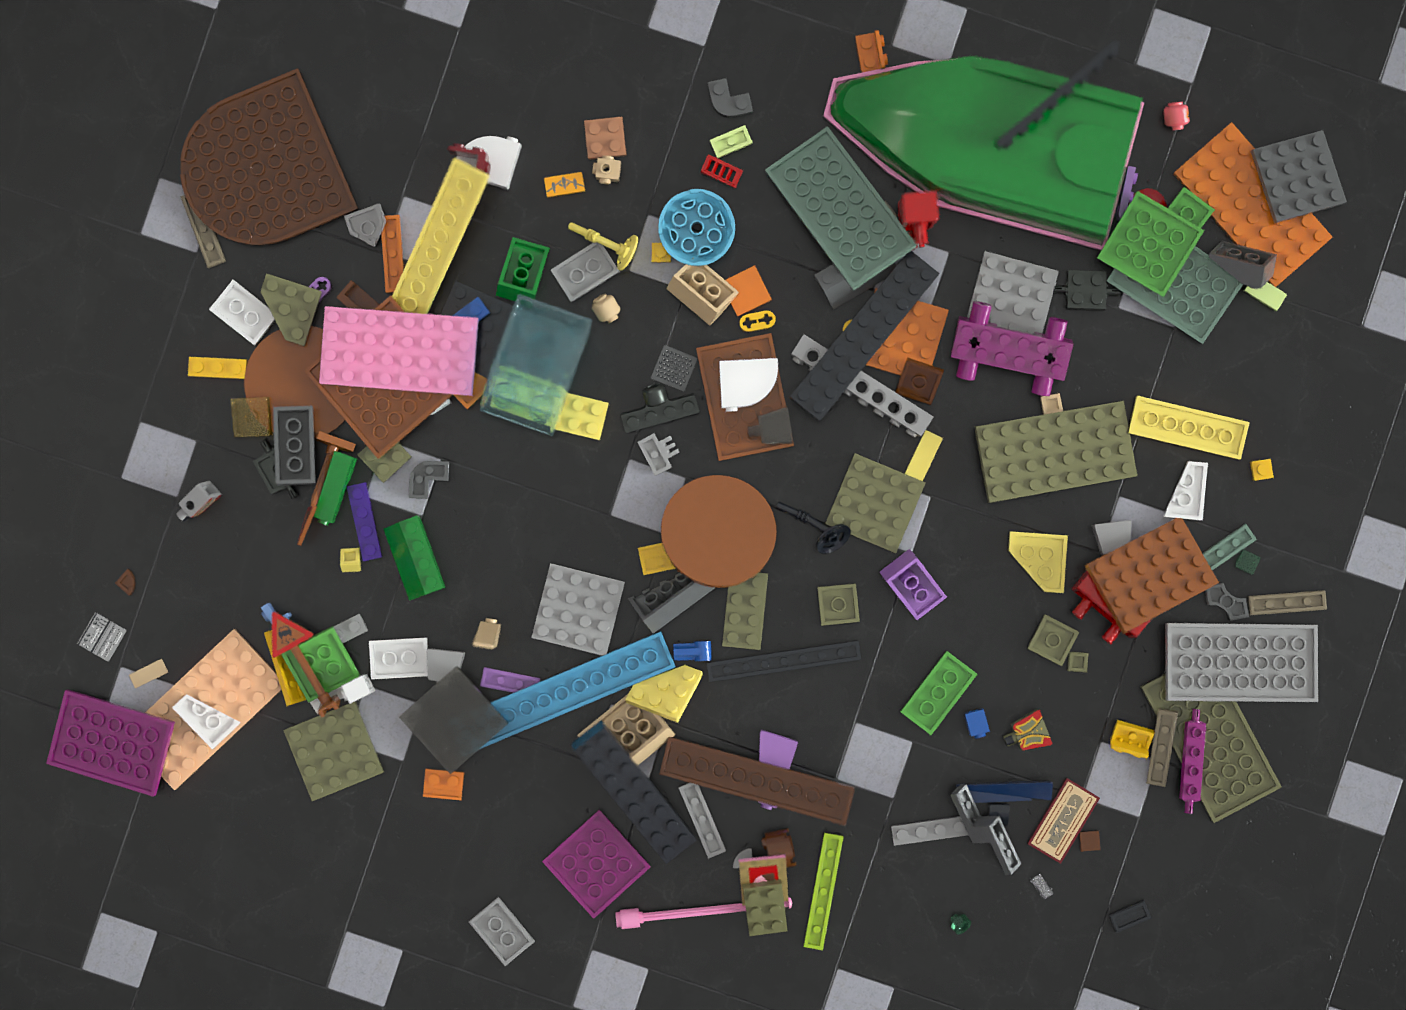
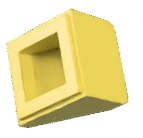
[340,548,361,572]

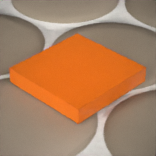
[725,265,772,317]

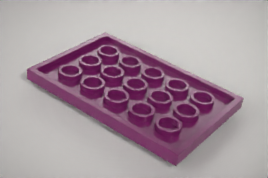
[46,690,175,797]

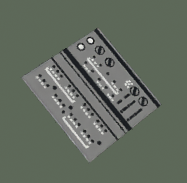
[77,612,127,662]

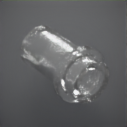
[1030,874,1053,900]

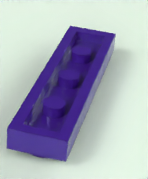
[347,482,383,561]

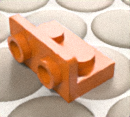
[855,30,888,73]

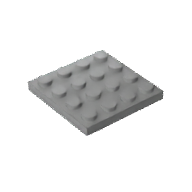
[967,251,1059,334]
[531,563,625,656]

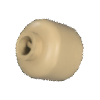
[592,293,620,323]

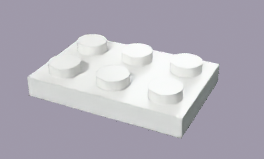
[209,280,275,345]
[369,638,428,679]

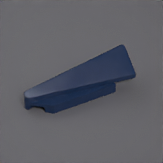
[956,780,1053,803]

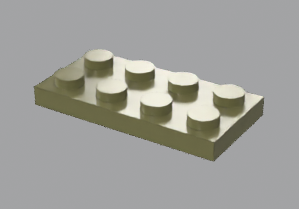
[722,573,768,650]

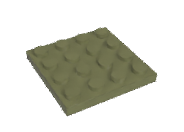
[825,453,925,553]
[283,701,384,801]

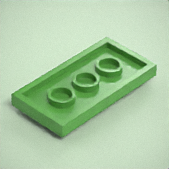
[900,651,977,735]

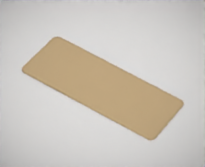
[129,659,168,688]

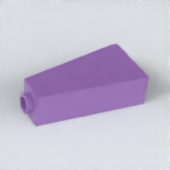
[758,729,798,810]

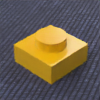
[652,243,671,263]
[1250,459,1274,481]

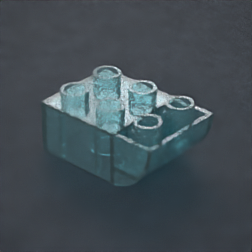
[480,294,592,436]

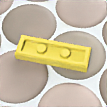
[905,430,943,481]

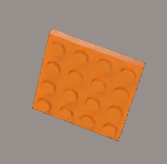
[866,288,949,376]

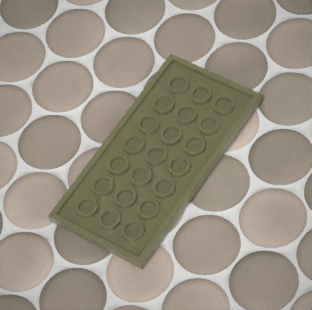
[974,401,1137,503]
[1141,673,1281,823]

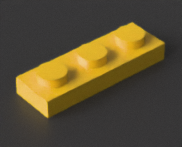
[188,357,248,379]

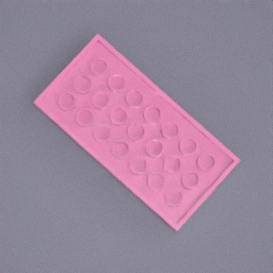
[319,306,478,396]

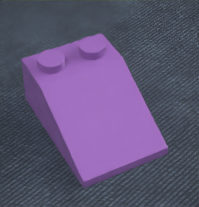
[880,549,947,620]

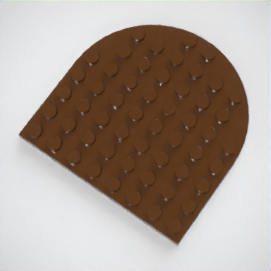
[180,68,359,245]

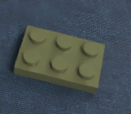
[743,879,788,936]

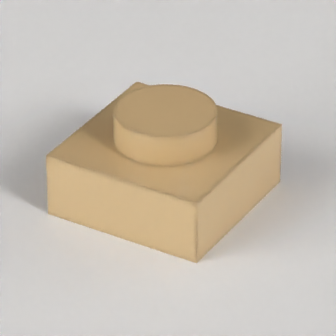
[1040,393,1063,415]

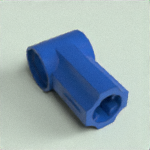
[673,641,712,661]

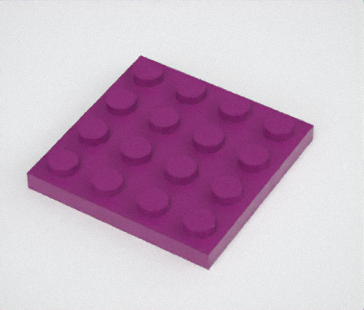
[542,809,651,919]

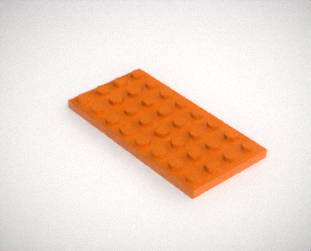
[1173,122,1332,287]

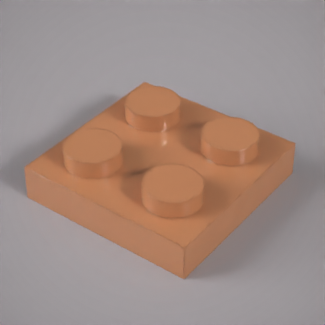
[584,117,626,160]

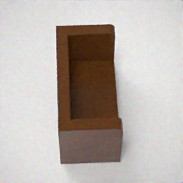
[336,280,380,310]

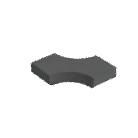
[1204,583,1249,621]

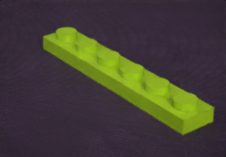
[804,832,843,950]

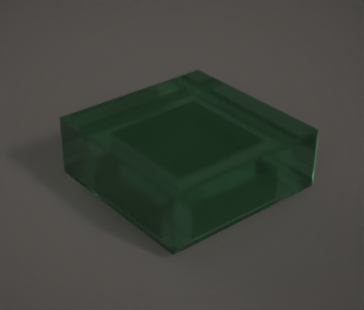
[1234,549,1261,575]

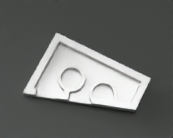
[172,694,241,750]

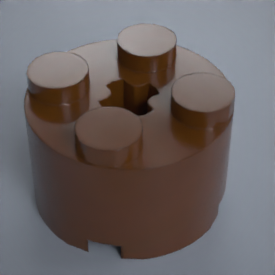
[762,828,796,868]

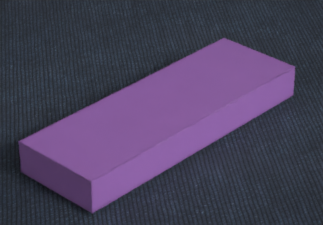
[480,667,540,693]

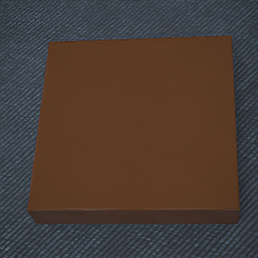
[895,357,944,405]

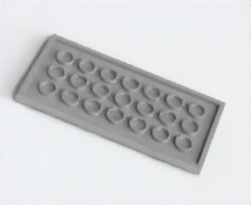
[1165,623,1318,702]

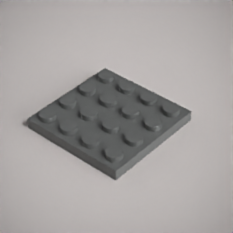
[1251,130,1347,224]

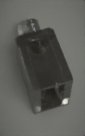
[747,407,793,445]

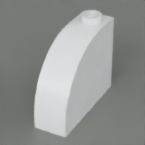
[456,136,522,190]
[719,358,778,412]

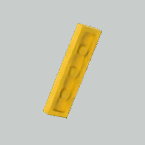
[264,630,306,706]

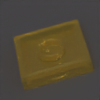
[231,397,273,437]

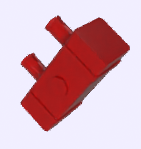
[897,191,938,248]
[1071,570,1151,644]

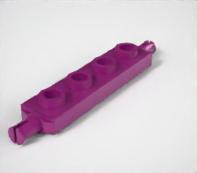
[1179,709,1206,814]

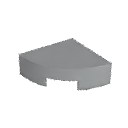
[733,848,752,868]

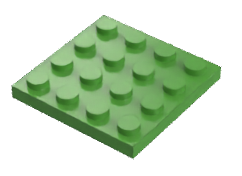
[1097,191,1204,297]

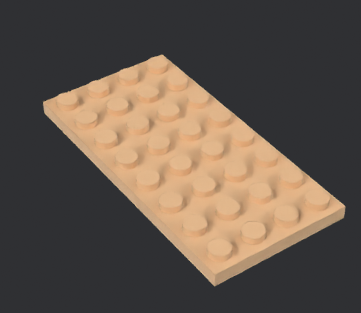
[145,629,282,790]

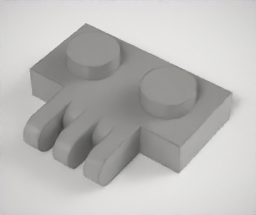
[637,434,680,476]

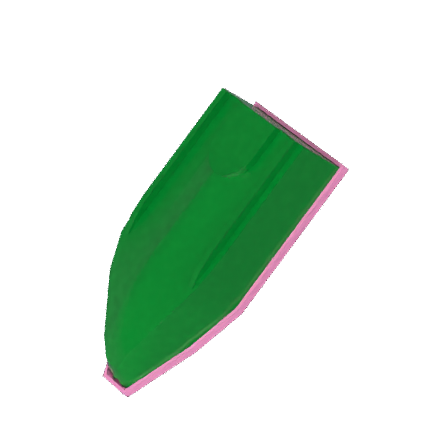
[823,56,1144,250]

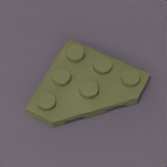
[261,273,322,346]

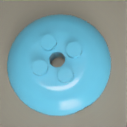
[658,189,735,266]

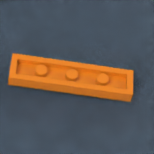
[381,215,404,293]

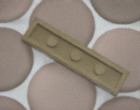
[181,195,226,268]
[1248,590,1327,615]
[1146,708,1178,787]

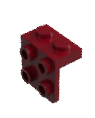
[448,143,491,175]

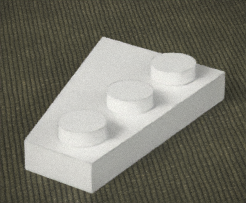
[1163,461,1208,520]

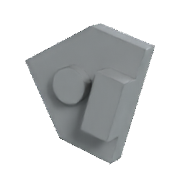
[344,204,386,246]

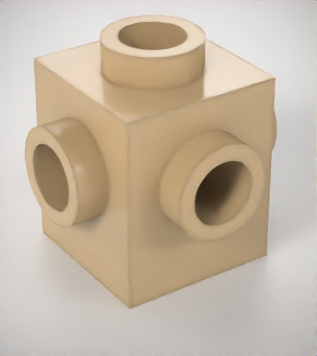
[592,156,621,184]

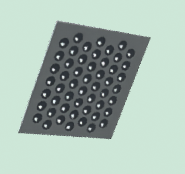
[651,345,698,392]

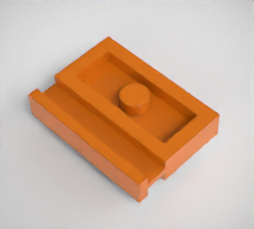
[423,768,464,800]

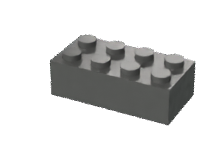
[273,406,316,486]

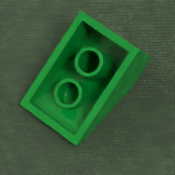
[496,237,549,306]

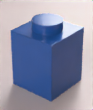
[963,708,990,739]

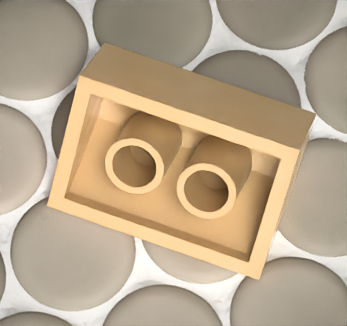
[666,257,739,325]

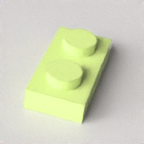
[710,125,753,158]

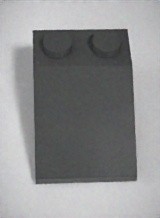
[1209,241,1277,289]

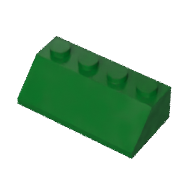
[383,516,446,601]

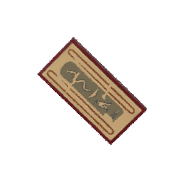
[1027,778,1100,864]

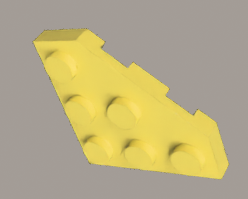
[1008,531,1068,593]
[625,665,703,723]

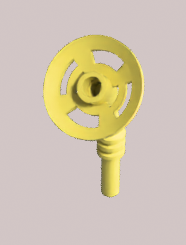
[568,222,638,271]

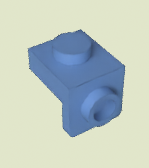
[261,603,292,624]

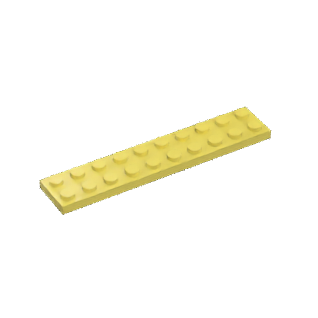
[392,158,490,314]

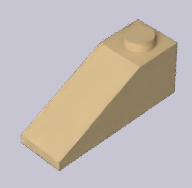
[473,618,501,649]

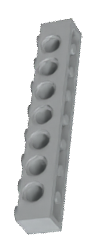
[791,335,933,438]

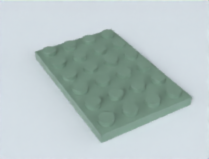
[1107,246,1243,344]

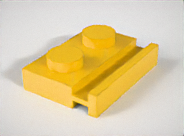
[638,543,675,575]

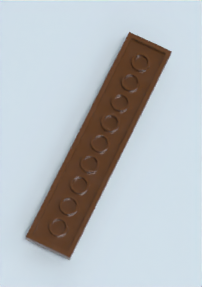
[659,737,855,825]

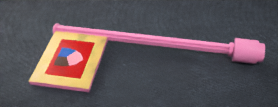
[616,855,792,929]

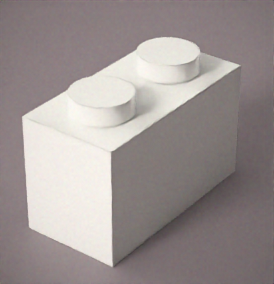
[341,674,375,703]

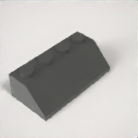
[814,262,897,310]

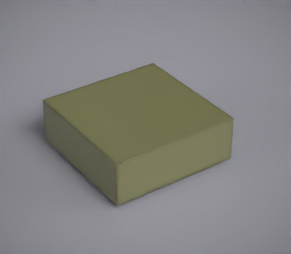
[1067,652,1088,672]

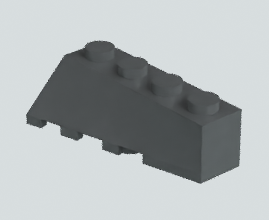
[628,573,715,633]

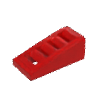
[701,154,743,189]

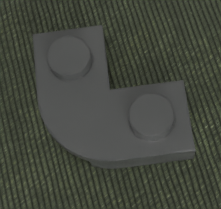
[708,78,753,117]
[409,461,450,499]

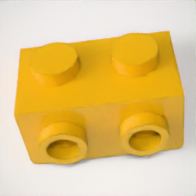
[1110,720,1154,758]

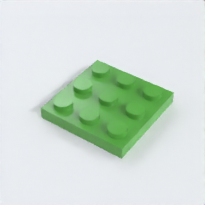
[281,626,360,703]

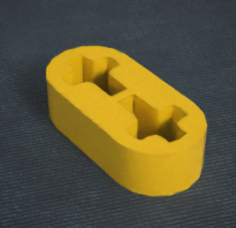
[740,311,775,332]

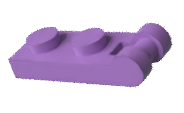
[1115,166,1138,221]

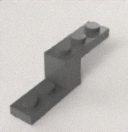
[950,784,1021,875]

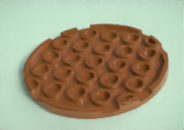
[244,326,345,438]
[661,475,776,588]

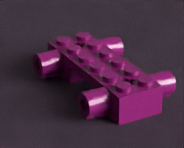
[951,301,1073,396]

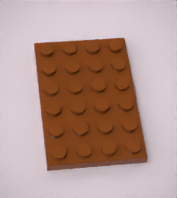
[696,333,794,461]
[1085,518,1219,634]

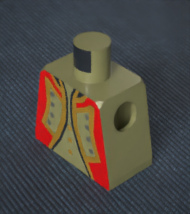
[1003,709,1052,750]

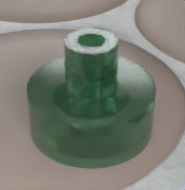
[951,914,971,935]

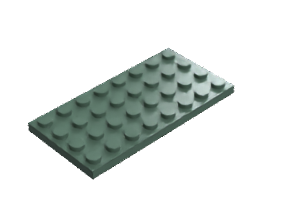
[765,126,917,291]

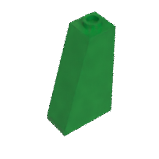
[314,451,357,526]

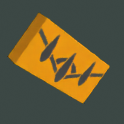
[544,172,585,198]

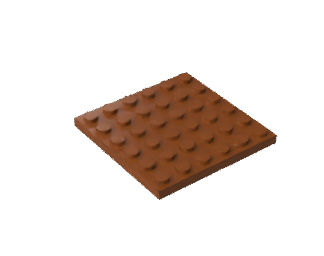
[304,295,454,459]

